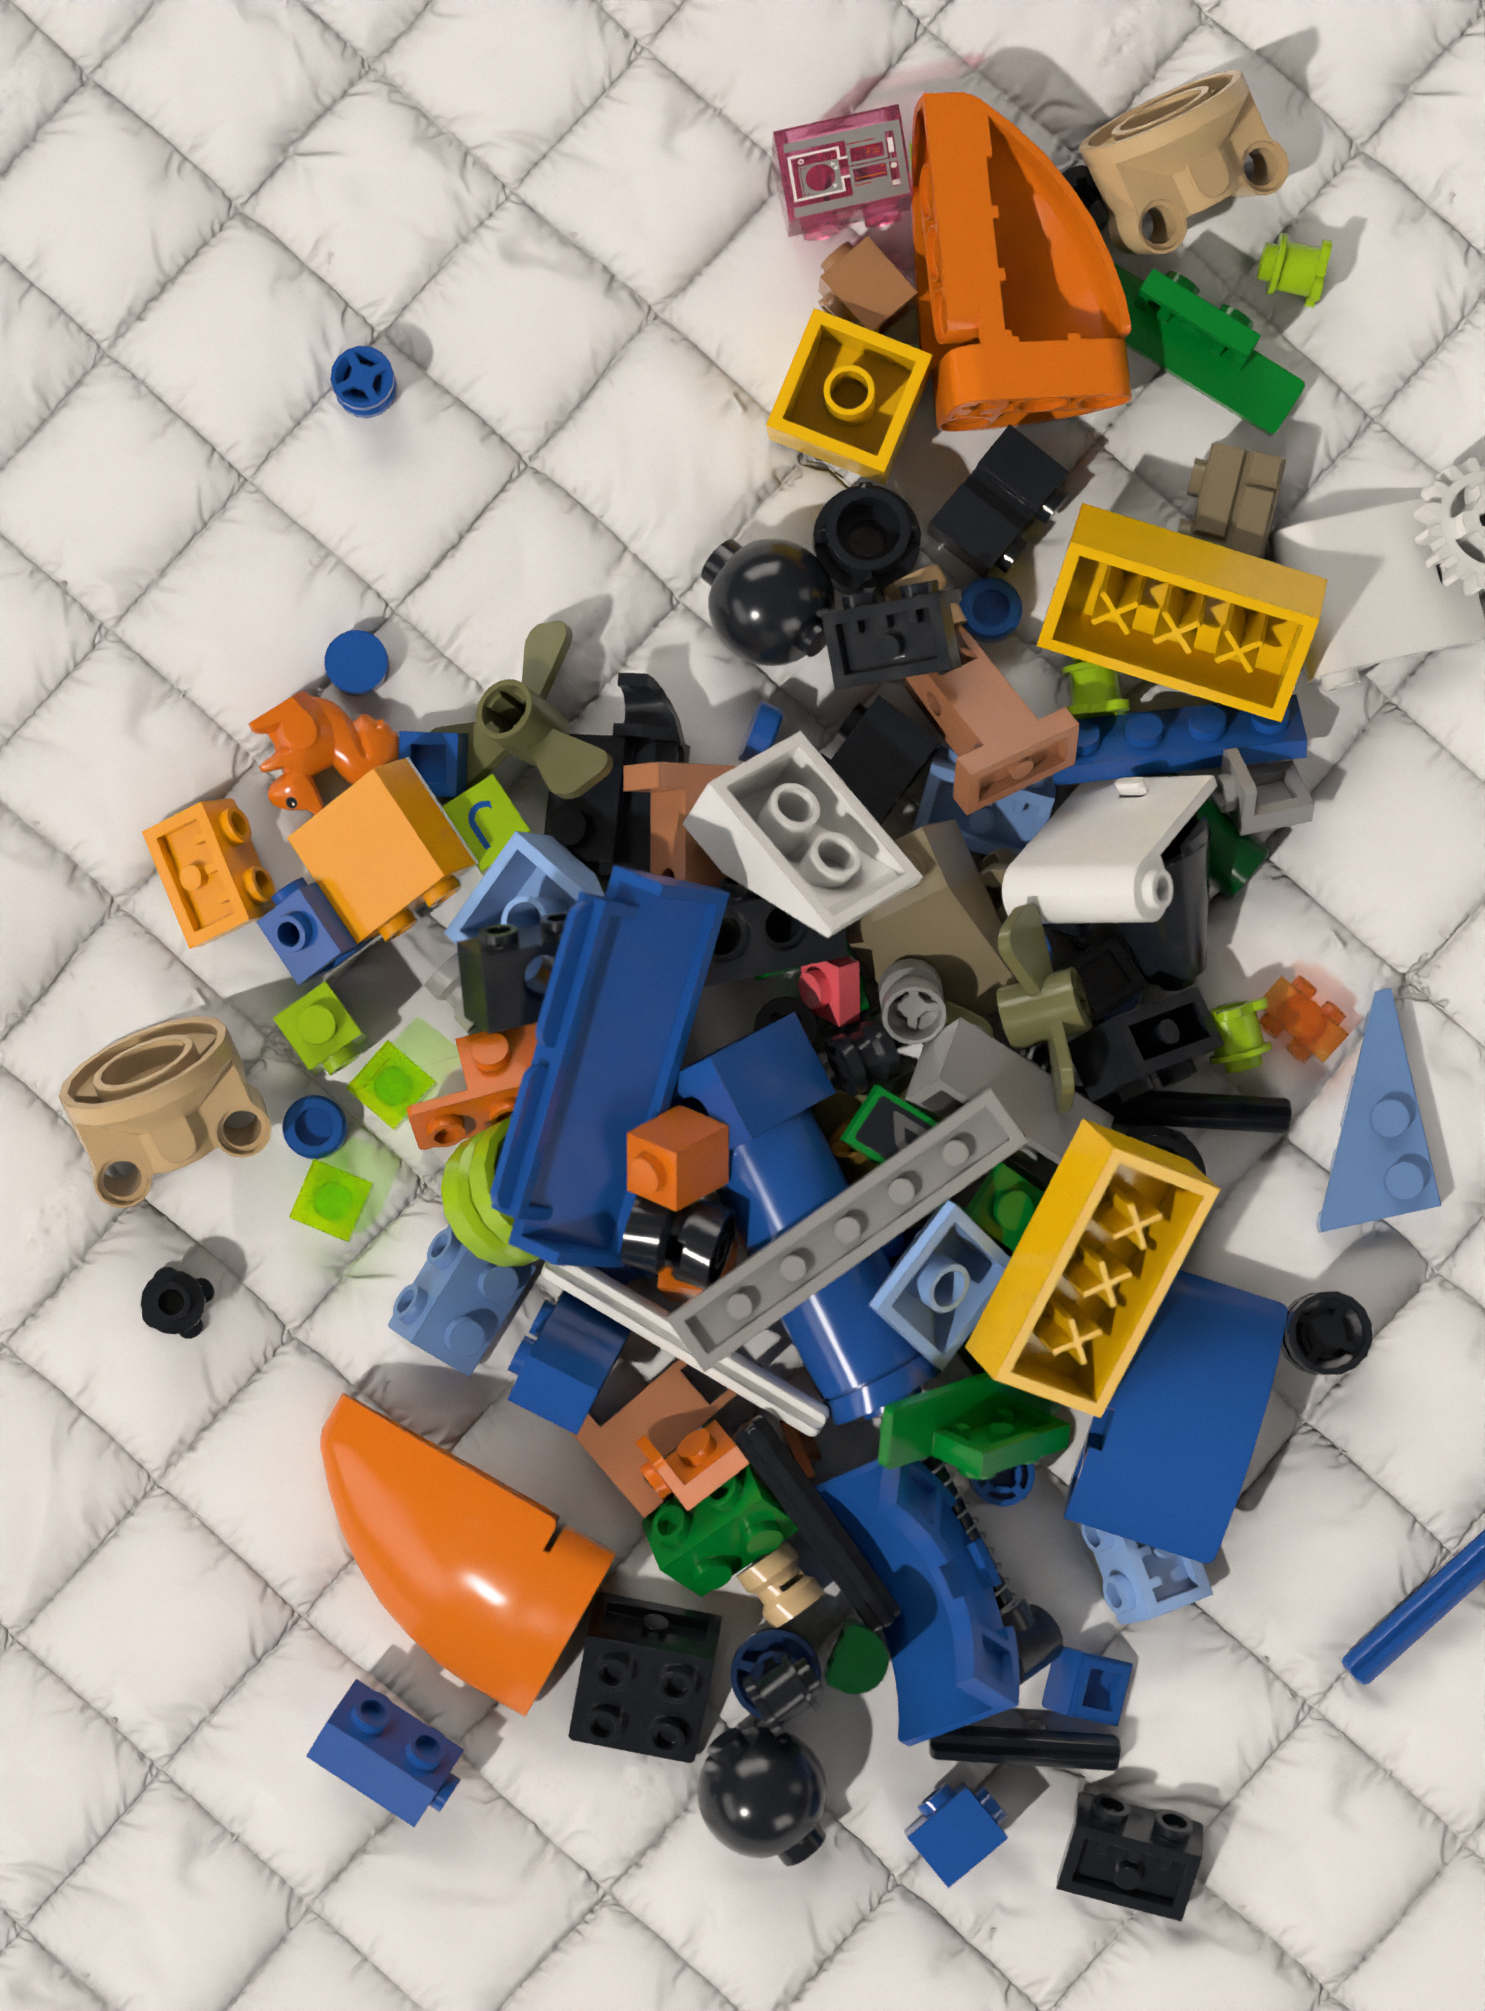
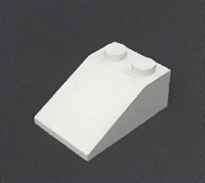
[683,731,923,938]

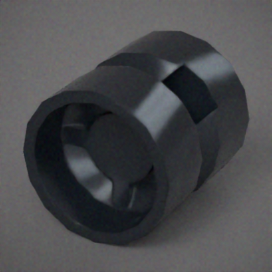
[621,1195,737,1289]
[1281,1291,1373,1375]

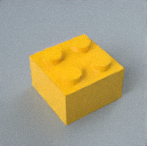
[766,308,933,486]

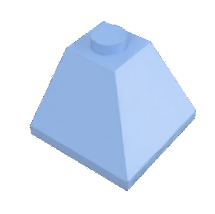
[869,1200,1011,1371]

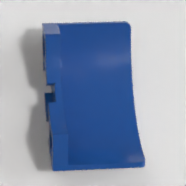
[1064,1270,1288,1564]
[815,1459,1020,1746]

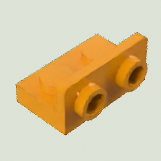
[142,798,276,949]

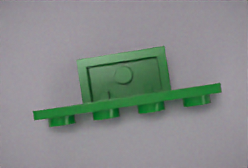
[1114,263,1305,436]
[878,1372,1070,1480]

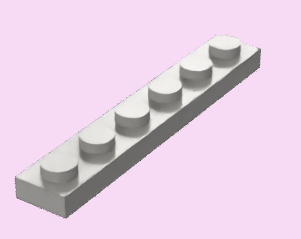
[666,1088,1028,1372]

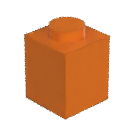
[627,1105,729,1212]

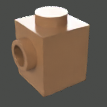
[818,236,918,335]

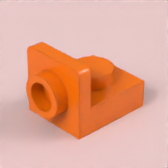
[635,1420,750,1511]

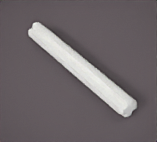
[541,1261,830,1437]

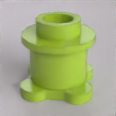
[1256,233,1333,308]
[1061,657,1130,720]
[1209,997,1272,1073]

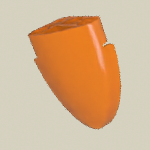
[912,92,1132,432]
[320,1393,617,1717]

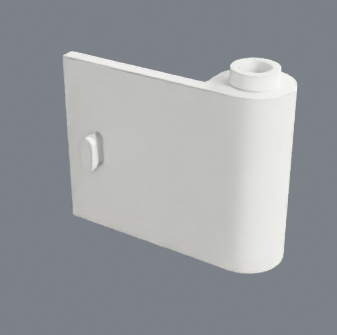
[1268,498,1485,692]
[1002,775,1217,924]

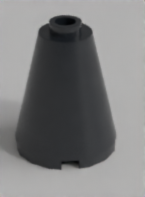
[1116,812,1211,991]

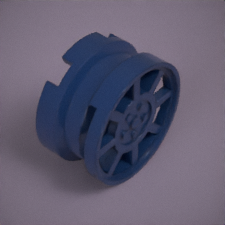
[731,1627,821,1720]

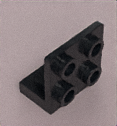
[568,1591,723,1763]

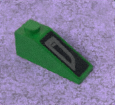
[840,1085,1044,1252]

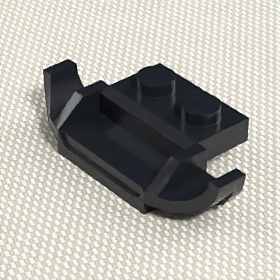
[544,673,690,888]

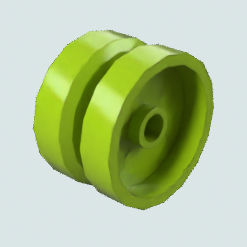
[441,1116,540,1267]

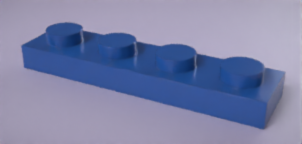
[1052,695,1307,786]

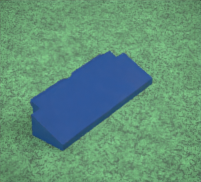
[490,865,730,1268]

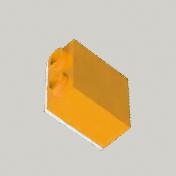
[287,757,479,944]

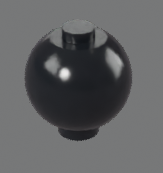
[701,539,835,666]
[697,1727,827,1866]

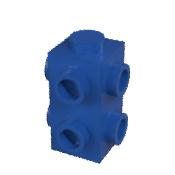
[306,1679,464,1827]

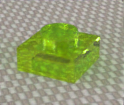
[346,1040,438,1131]
[289,1159,375,1243]

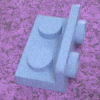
[1081,1524,1214,1625]

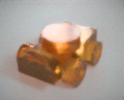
[1259,975,1349,1064]

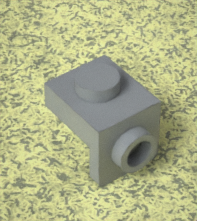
[1214,747,1315,836]

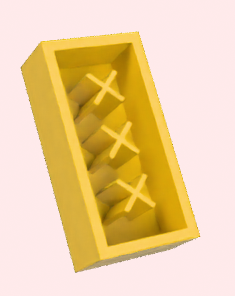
[1037,503,1328,722]
[965,1118,1221,1418]

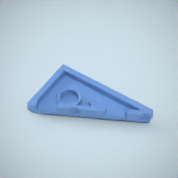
[1316,988,1441,1233]

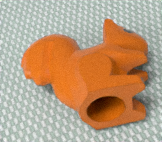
[248,690,399,815]

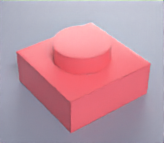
[798,956,860,1027]

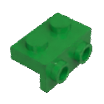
[642,1454,798,1597]

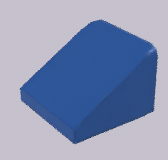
[1042,1646,1133,1726]

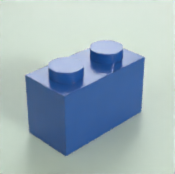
[507,1290,632,1435]

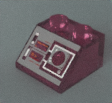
[772,104,913,241]

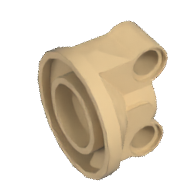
[1079,70,1289,255]
[59,1016,272,1208]

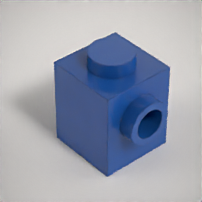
[257,877,373,986]
[904,1781,1008,1888]

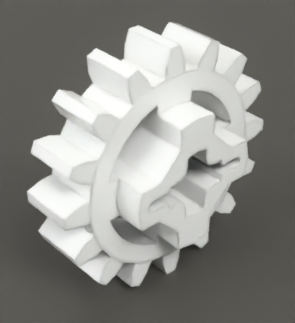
[1413,457,1485,597]

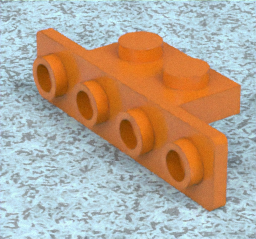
[406,1023,537,1150]

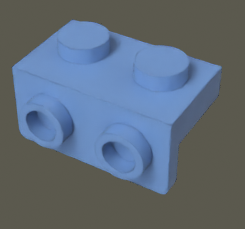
[388,1224,536,1377]

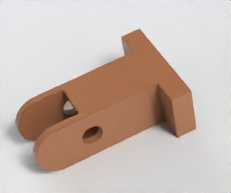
[901,624,1079,815]
[624,762,737,888]
[570,1359,763,1518]

